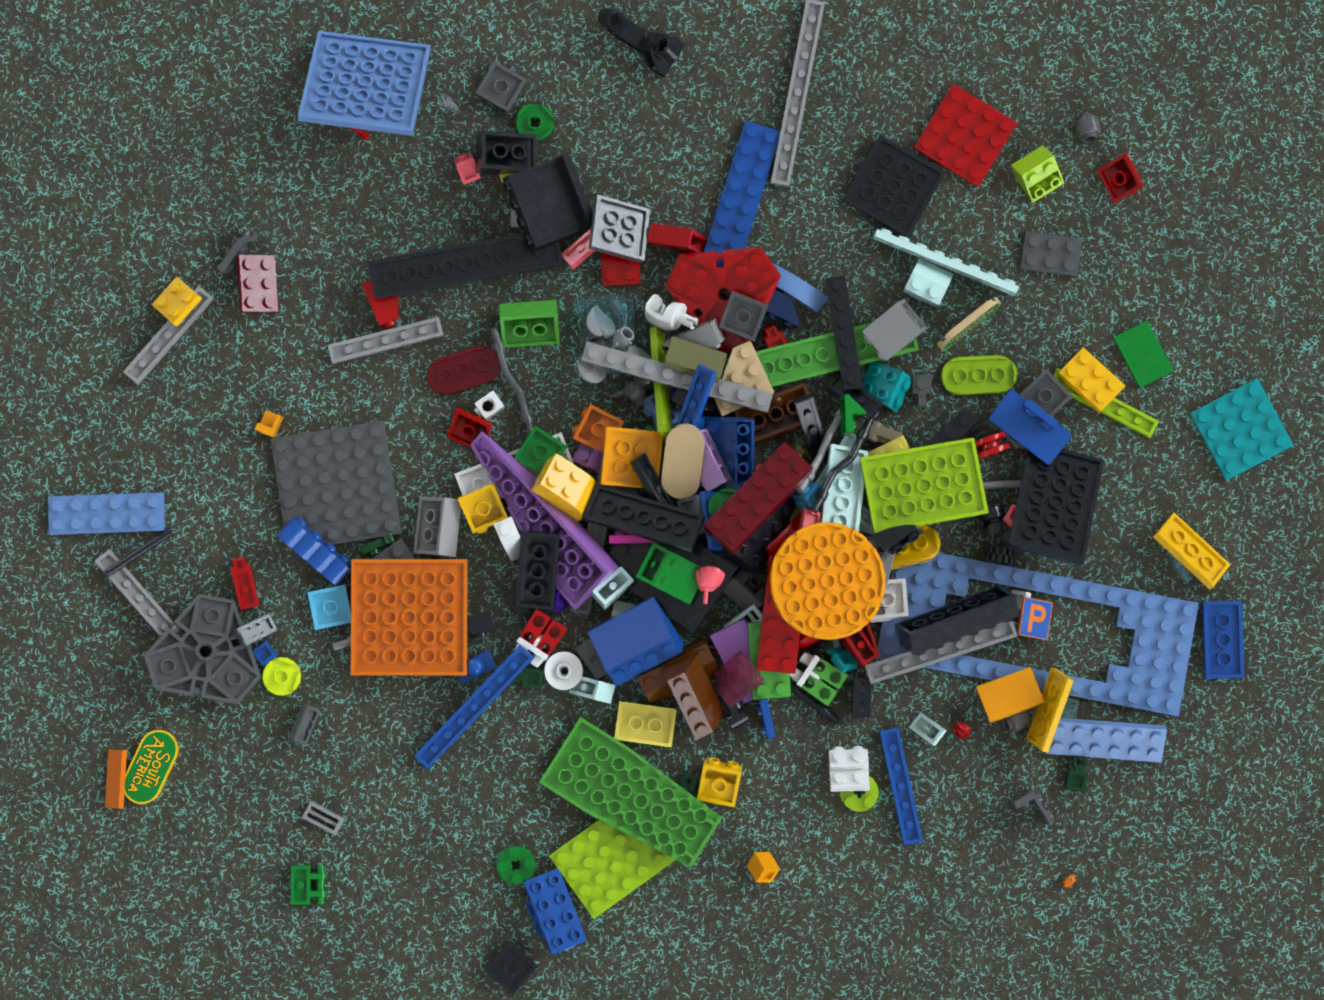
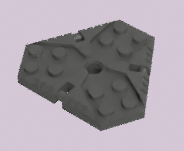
[144,594,261,705]

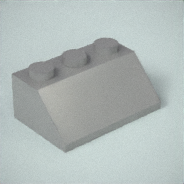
[413,497,461,557]

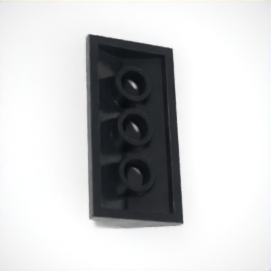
[515,531,560,610]

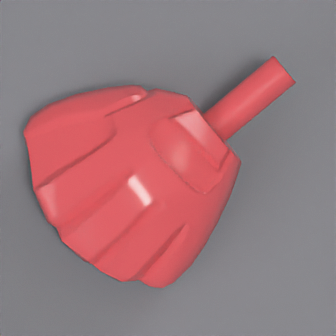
[695,566,725,604]

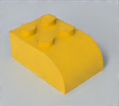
[531,453,597,521]

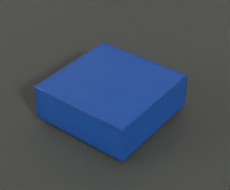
[252,640,278,667]

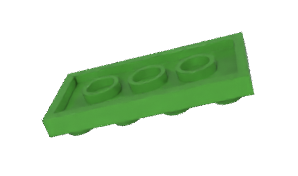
[747,621,791,700]

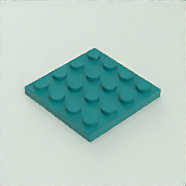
[1189,378,1294,481]

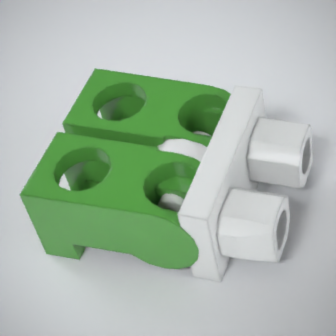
[790,652,848,707]

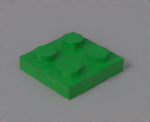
[514,425,568,474]

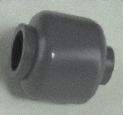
[1075,113,1101,143]
[1001,709,1031,732]

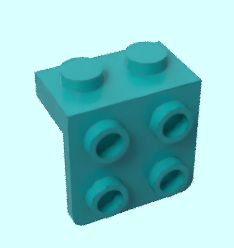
[862,362,912,413]

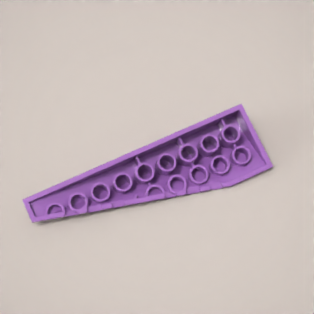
[470,432,619,610]

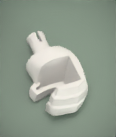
[645,294,698,331]

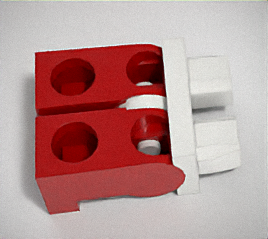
[515,609,568,668]

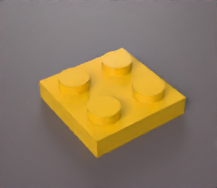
[152,276,202,327]

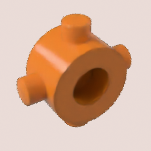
[1062,874,1076,888]

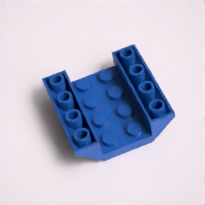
[693,416,755,495]

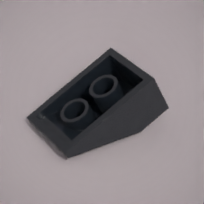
[476,130,537,175]

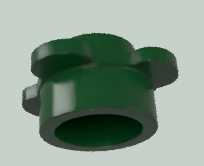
[678,771,700,793]

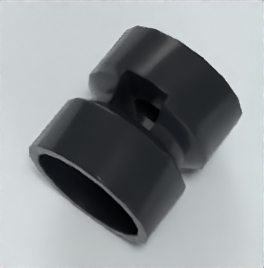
[979,505,1009,537]

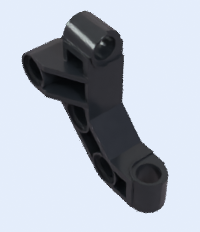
[598,8,685,77]

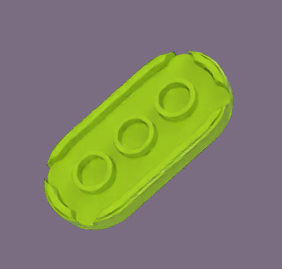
[941,355,1018,396]

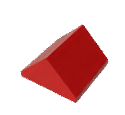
[1097,152,1144,203]
[446,407,494,449]

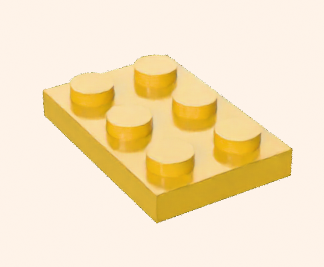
[1057,347,1125,413]

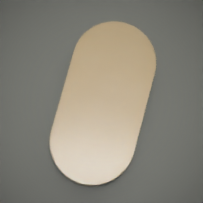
[661,423,705,499]

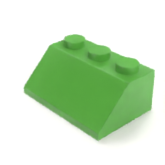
[499,300,560,348]

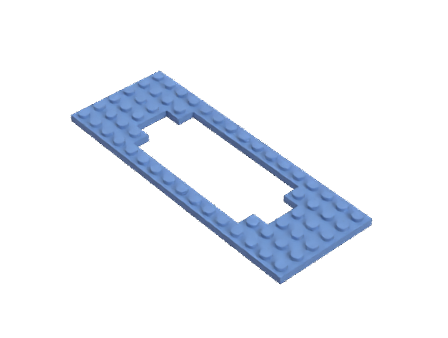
[877,553,1199,716]

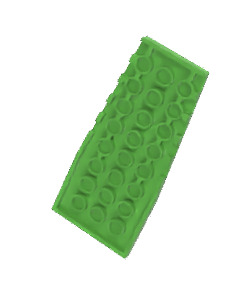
[539,717,722,867]

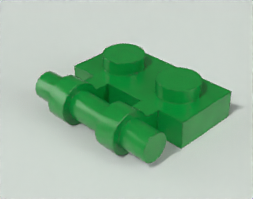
[291,865,326,905]

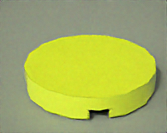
[262,657,301,696]

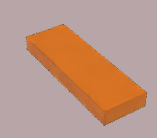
[105,749,127,809]

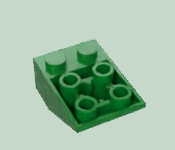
[636,542,701,605]

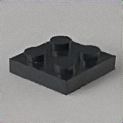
[484,940,538,996]

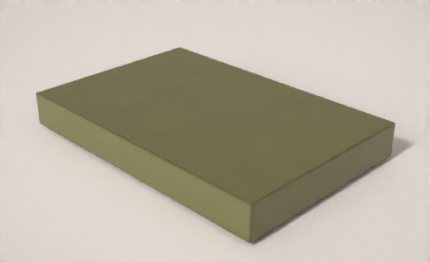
[664,336,727,383]

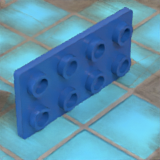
[989,389,1072,465]
[524,868,587,955]

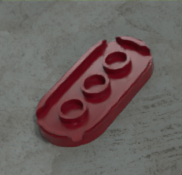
[426,345,501,395]

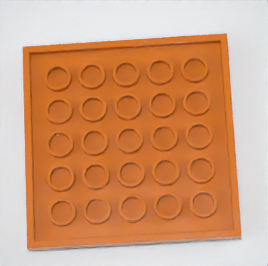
[351,559,468,675]

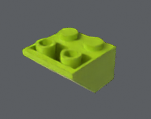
[1011,145,1064,203]

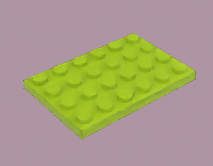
[860,438,989,534]
[549,820,675,919]

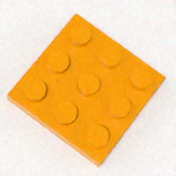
[600,427,663,488]

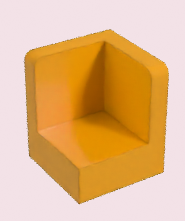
[255,411,284,438]
[747,852,780,883]

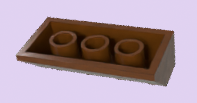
[734,383,810,447]
[636,637,719,705]
[662,653,725,740]

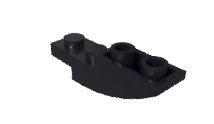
[867,525,923,557]

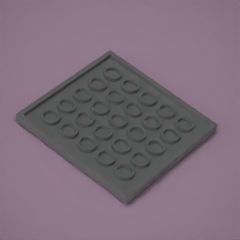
[270,420,402,552]

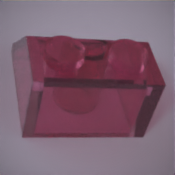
[716,651,765,709]

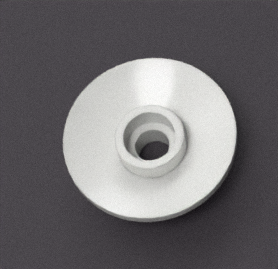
[544,652,583,690]

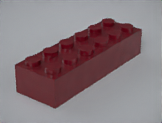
[704,442,813,556]

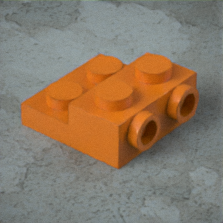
[572,404,625,453]

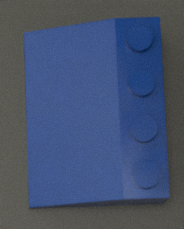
[588,597,684,686]

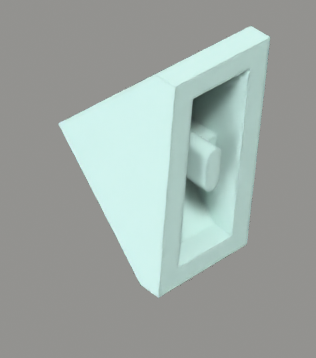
[909,712,946,746]

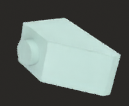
[592,566,634,610]
[569,677,615,704]

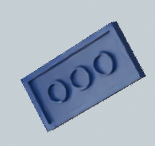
[1202,601,1244,679]

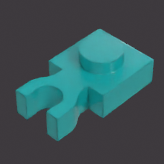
[826,644,859,673]

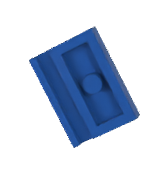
[756,699,776,739]

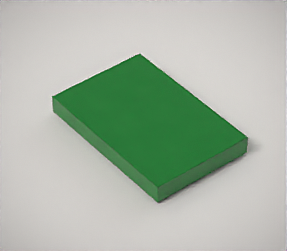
[1113,321,1174,389]

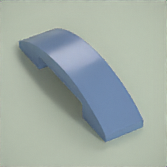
[773,263,828,313]

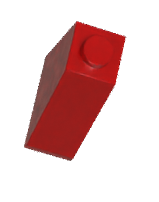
[647,223,707,253]
[362,280,399,329]

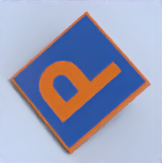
[1017,597,1053,640]

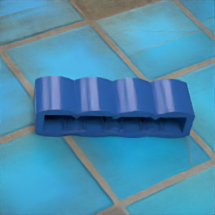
[277,516,351,585]

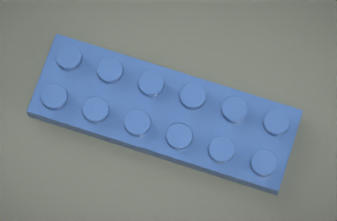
[48,492,165,535]
[1046,718,1167,763]

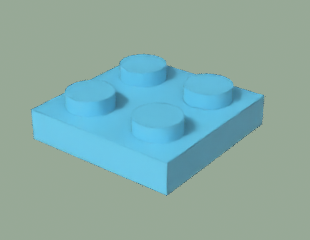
[307,585,351,630]

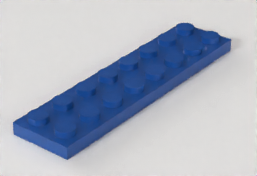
[704,120,781,267]

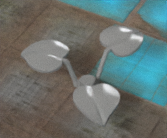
[577,305,652,383]

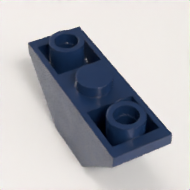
[765,290,799,329]

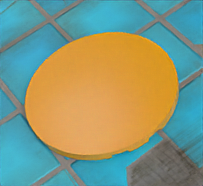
[769,522,885,640]

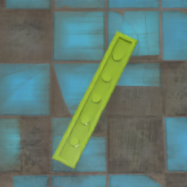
[650,326,672,438]
[1053,368,1159,439]

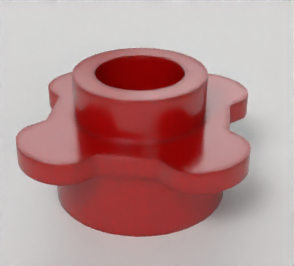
[952,721,971,740]

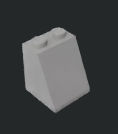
[862,299,928,361]

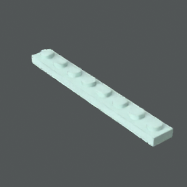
[873,228,1019,296]

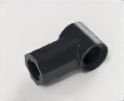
[717,689,750,730]

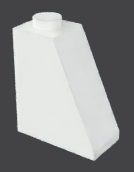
[493,517,521,562]

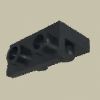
[851,678,872,718]

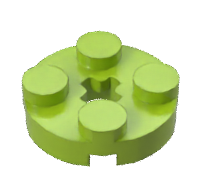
[840,776,879,812]

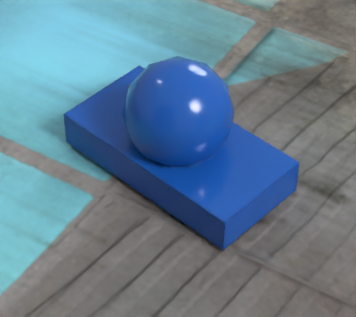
[458,650,497,684]

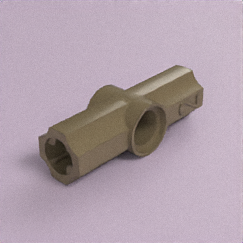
[853,417,903,444]

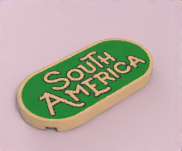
[937,297,1001,351]

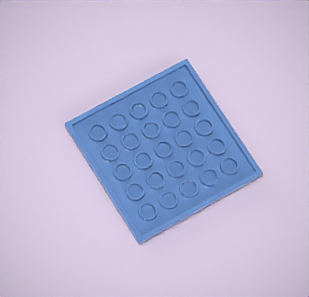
[298,31,431,136]

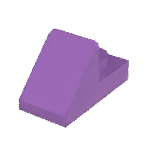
[572,443,603,474]

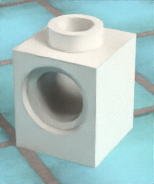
[474,390,505,421]

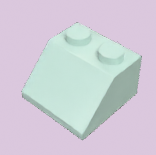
[903,258,953,308]

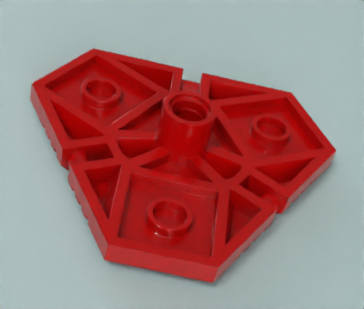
[665,247,781,352]

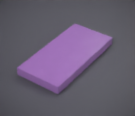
[710,618,753,703]

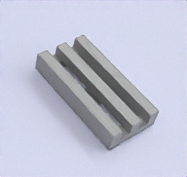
[301,801,345,836]

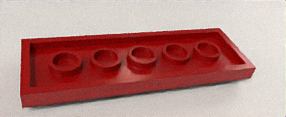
[756,554,800,674]

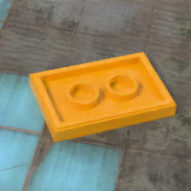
[976,667,1045,723]

